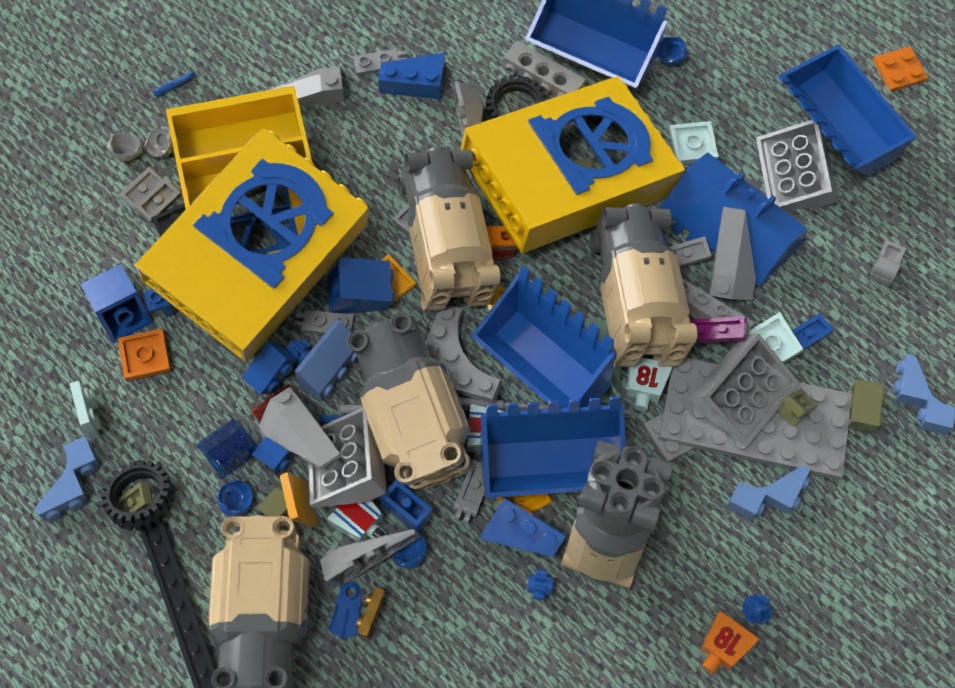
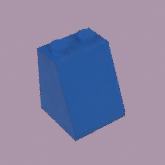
[327,257,395,314]
[81,264,153,343]

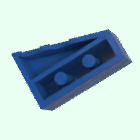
[378,52,445,99]
[479,496,566,557]

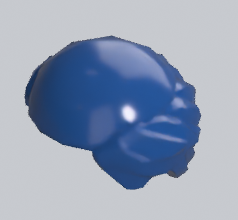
[657,36,688,66]
[217,480,253,517]
[393,530,427,568]

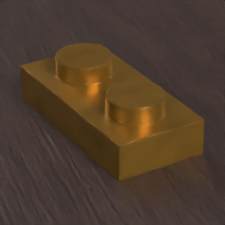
[356,587,386,640]

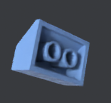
[295,319,358,401]

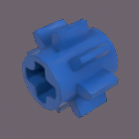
[286,338,313,367]
[527,569,553,600]
[742,594,773,625]

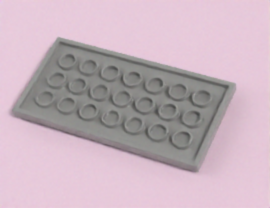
[658,357,852,480]

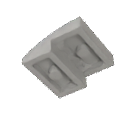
[119,167,181,222]

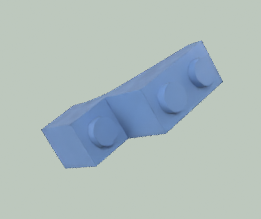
[893,353,955,435]
[36,436,100,521]
[727,466,811,520]

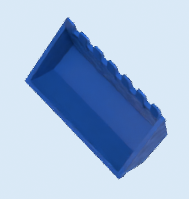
[524,0,668,89]
[777,44,917,176]
[660,152,807,286]
[471,266,616,409]
[480,397,626,498]

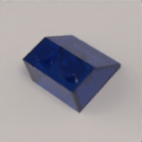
[195,418,257,480]

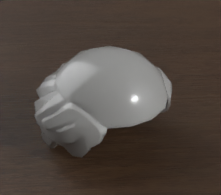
[145,126,174,158]
[107,133,143,161]

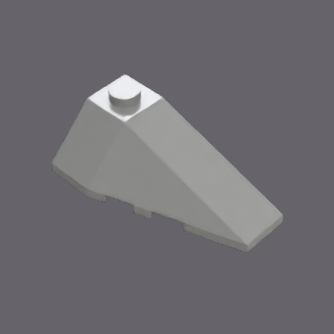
[265,67,344,107]
[454,81,486,137]
[708,207,756,300]
[258,387,341,470]
[320,529,421,587]

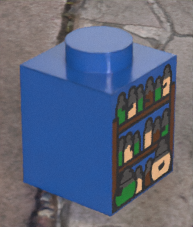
[252,437,291,476]

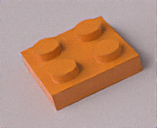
[873,46,928,92]
[118,328,171,382]

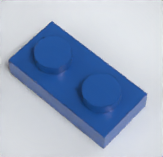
[792,313,833,351]

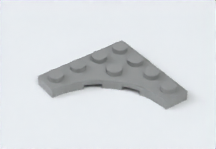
[425,305,502,403]

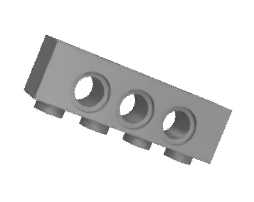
[503,41,586,97]

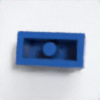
[242,342,297,395]
[381,479,433,532]

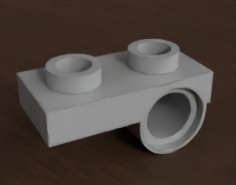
[869,240,906,286]

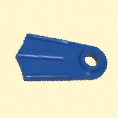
[328,582,362,639]

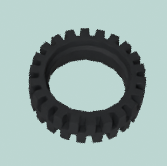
[486,75,547,120]
[101,460,175,531]

